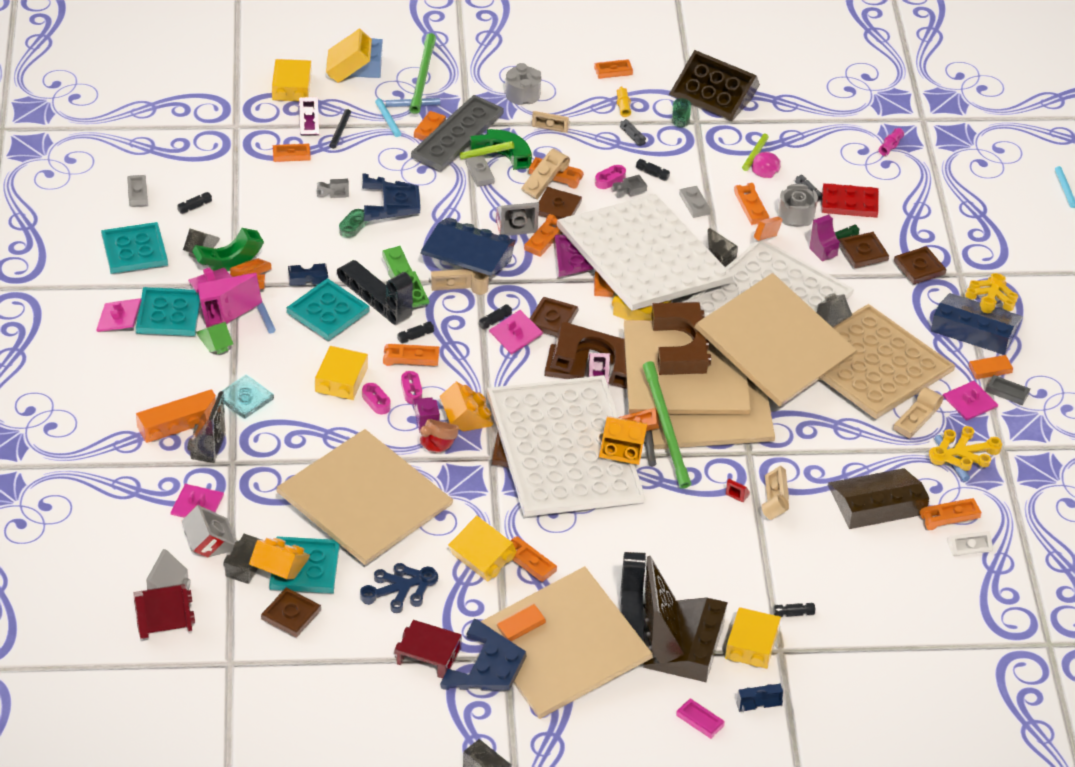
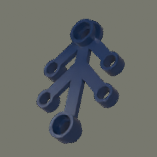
[360,563,439,613]

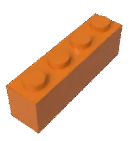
[136,389,222,443]

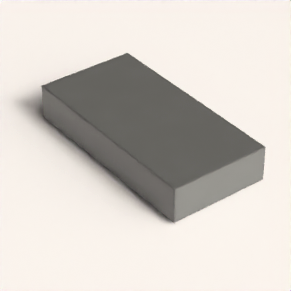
[986,375,1031,406]

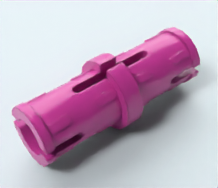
[878,128,904,156]

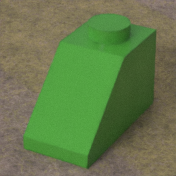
[196,322,233,354]

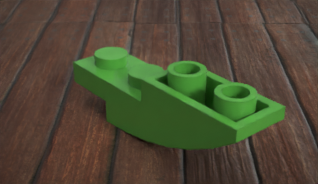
[382,245,430,308]

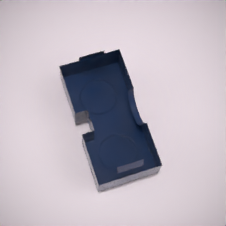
[288,263,328,286]
[736,683,784,713]

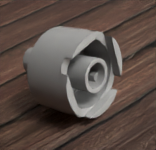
[505,63,542,105]
[778,184,818,226]

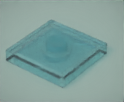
[217,374,274,419]

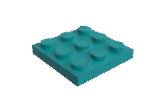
[101,222,168,274]
[286,278,370,341]
[136,287,201,336]
[269,536,340,594]

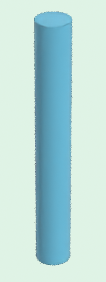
[375,98,401,137]
[1055,166,1075,208]

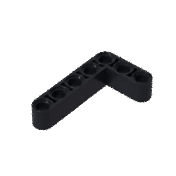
[337,260,413,325]
[620,552,646,666]

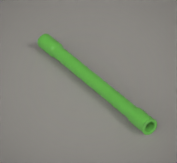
[410,33,436,114]
[643,361,691,489]

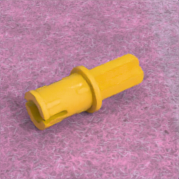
[616,86,631,117]

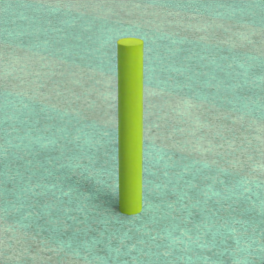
[742,133,769,171]
[460,141,514,160]

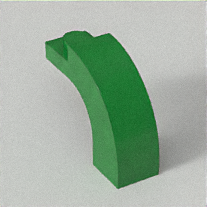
[470,129,532,170]
[192,227,264,271]

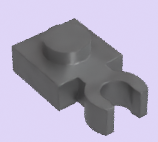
[612,174,648,197]
[316,178,349,198]

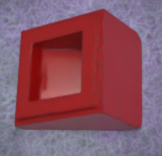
[726,479,750,503]

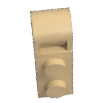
[521,148,570,200]
[431,269,489,295]
[893,387,944,439]
[761,465,789,520]

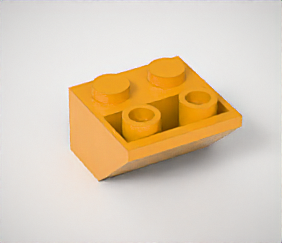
[439,381,494,432]
[599,416,647,465]
[249,537,310,579]

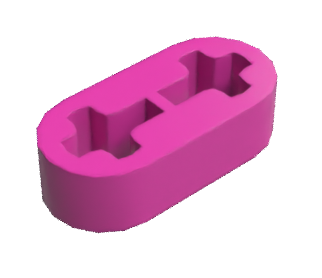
[595,165,626,189]
[401,371,422,404]
[362,383,391,415]

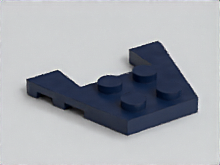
[362,173,421,221]
[440,618,527,690]

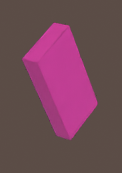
[676,698,725,739]

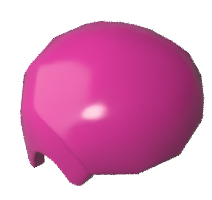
[752,151,781,178]

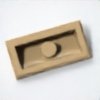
[532,111,570,133]

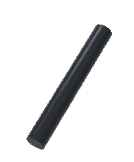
[329,109,351,149]

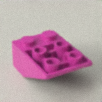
[198,273,262,328]

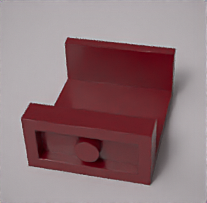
[133,584,195,639]
[394,619,462,679]

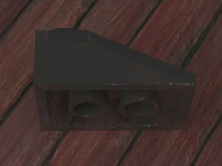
[187,391,226,463]

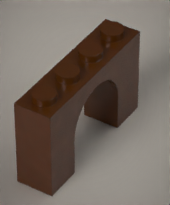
[651,302,711,375]
[551,321,627,389]

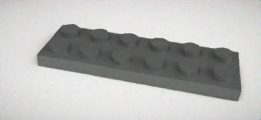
[411,95,504,172]

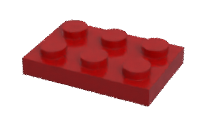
[822,183,879,218]

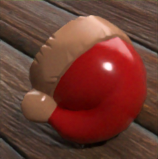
[419,419,459,453]

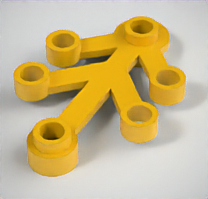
[965,273,1018,313]
[929,426,1002,471]

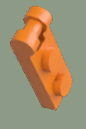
[529,157,584,189]
[734,182,769,225]
[524,214,562,257]
[383,344,440,366]
[919,498,982,530]
[510,536,557,582]

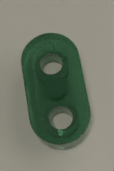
[672,98,691,128]
[339,209,368,238]

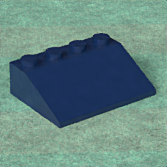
[420,218,516,276]
[931,293,1023,355]

